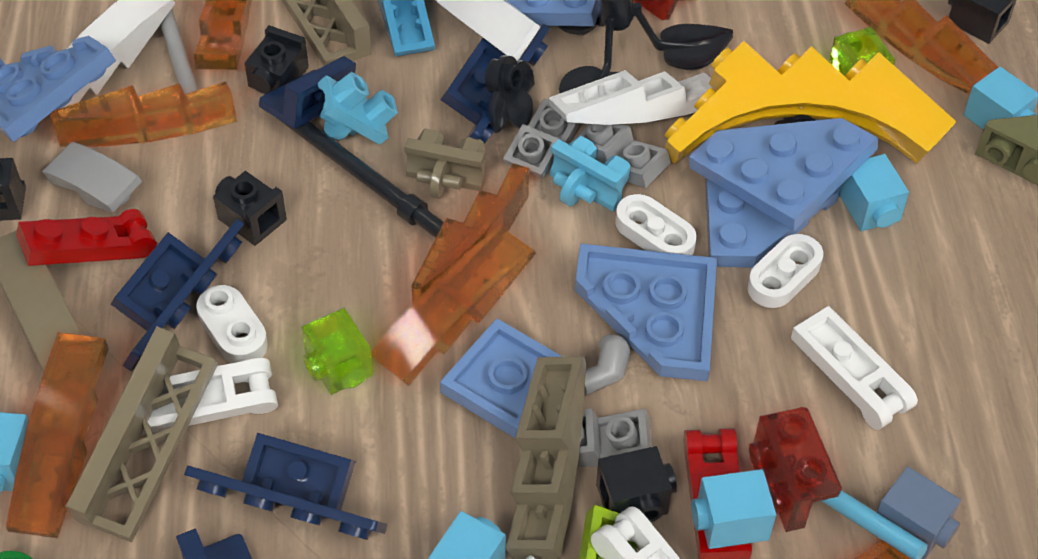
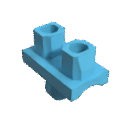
[318,71,398,145]
[550,135,630,212]

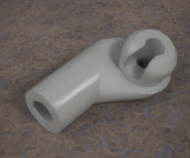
[584,334,630,396]

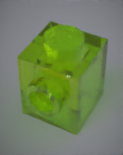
[301,308,374,395]

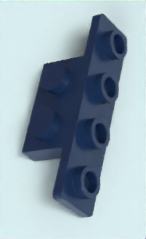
[440,24,550,144]
[111,219,244,371]
[184,432,387,540]

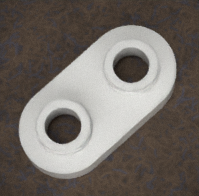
[615,194,696,255]
[747,234,824,308]
[196,285,268,363]

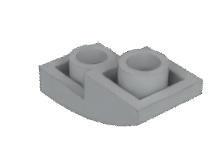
[503,98,582,178]
[571,124,671,188]
[42,142,142,212]
[577,408,652,467]

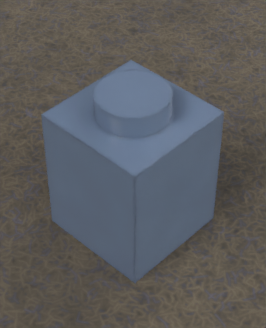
[877,466,961,559]

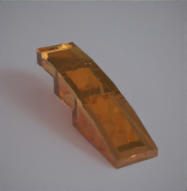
[194,0,251,70]
[844,0,998,95]
[50,81,237,147]
[411,163,529,316]
[369,226,536,386]
[6,332,109,538]

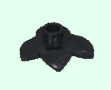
[485,55,535,133]

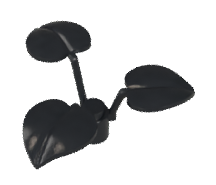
[558,0,733,93]

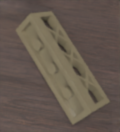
[282,0,372,66]
[65,326,218,542]

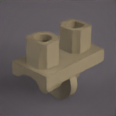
[404,128,485,199]

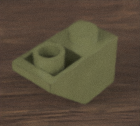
[975,115,1038,185]

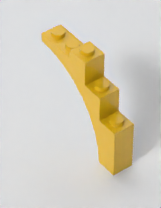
[664,41,956,165]

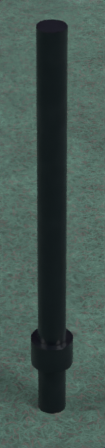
[266,93,450,241]

